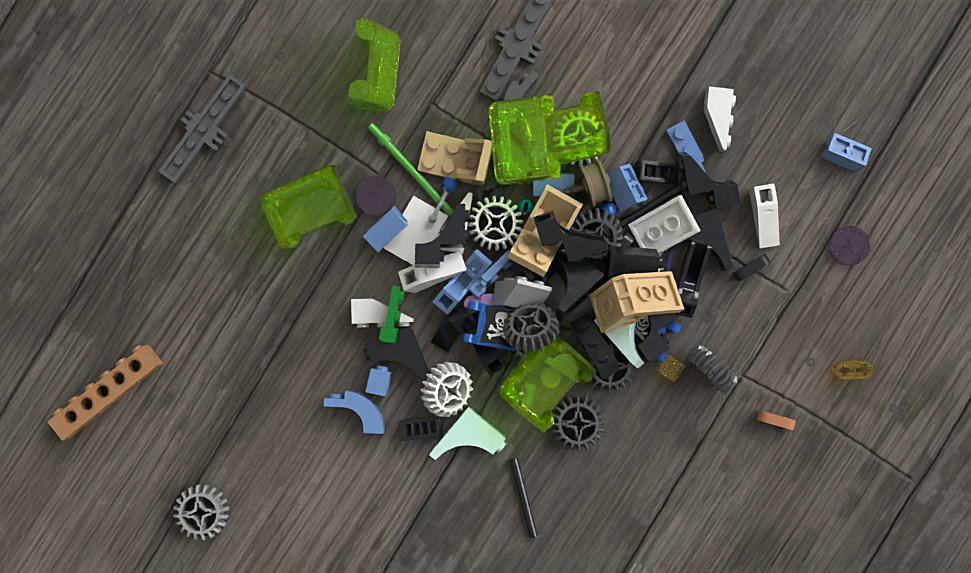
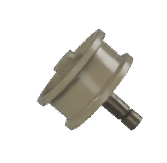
[563,159,612,208]

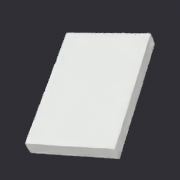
[628,195,700,254]
[384,196,448,265]

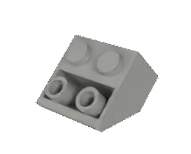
[492,276,552,309]

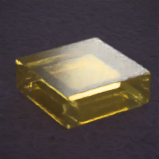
[657,354,685,382]

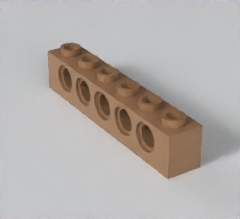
[48,345,164,441]

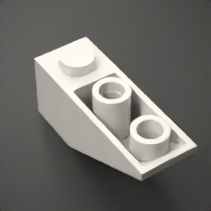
[703,86,736,152]
[749,184,780,249]
[398,251,467,293]
[351,299,414,328]

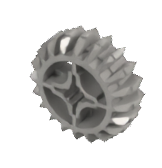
[173,484,229,540]

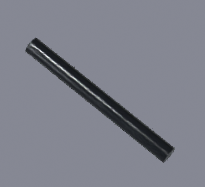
[618,183,683,228]
[510,458,538,538]

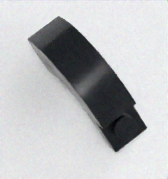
[449,307,507,376]

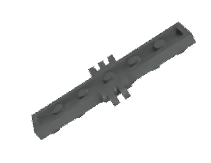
[480,0,552,102]
[159,74,247,184]

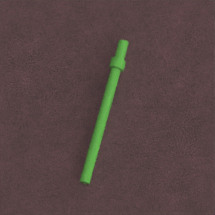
[368,123,454,217]

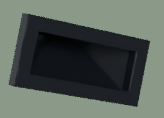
[431,309,459,352]

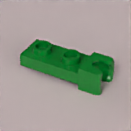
[379,285,405,343]

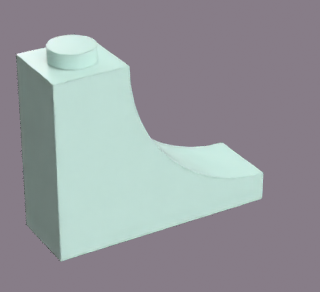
[594,318,644,368]
[429,406,506,460]

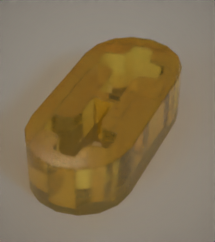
[833,360,874,380]

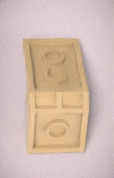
[417,131,493,186]
[507,184,583,277]
[589,271,684,333]

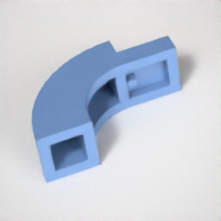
[432,249,492,315]
[324,390,385,434]

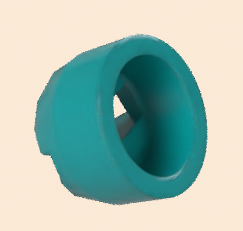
[518,199,534,216]

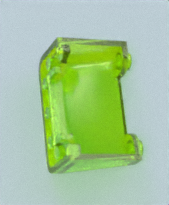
[348,17,400,111]
[518,91,611,169]
[489,95,561,185]
[261,165,357,249]
[499,336,597,433]

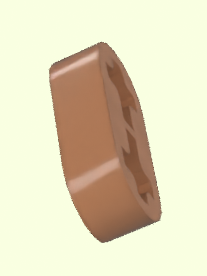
[756,410,796,430]

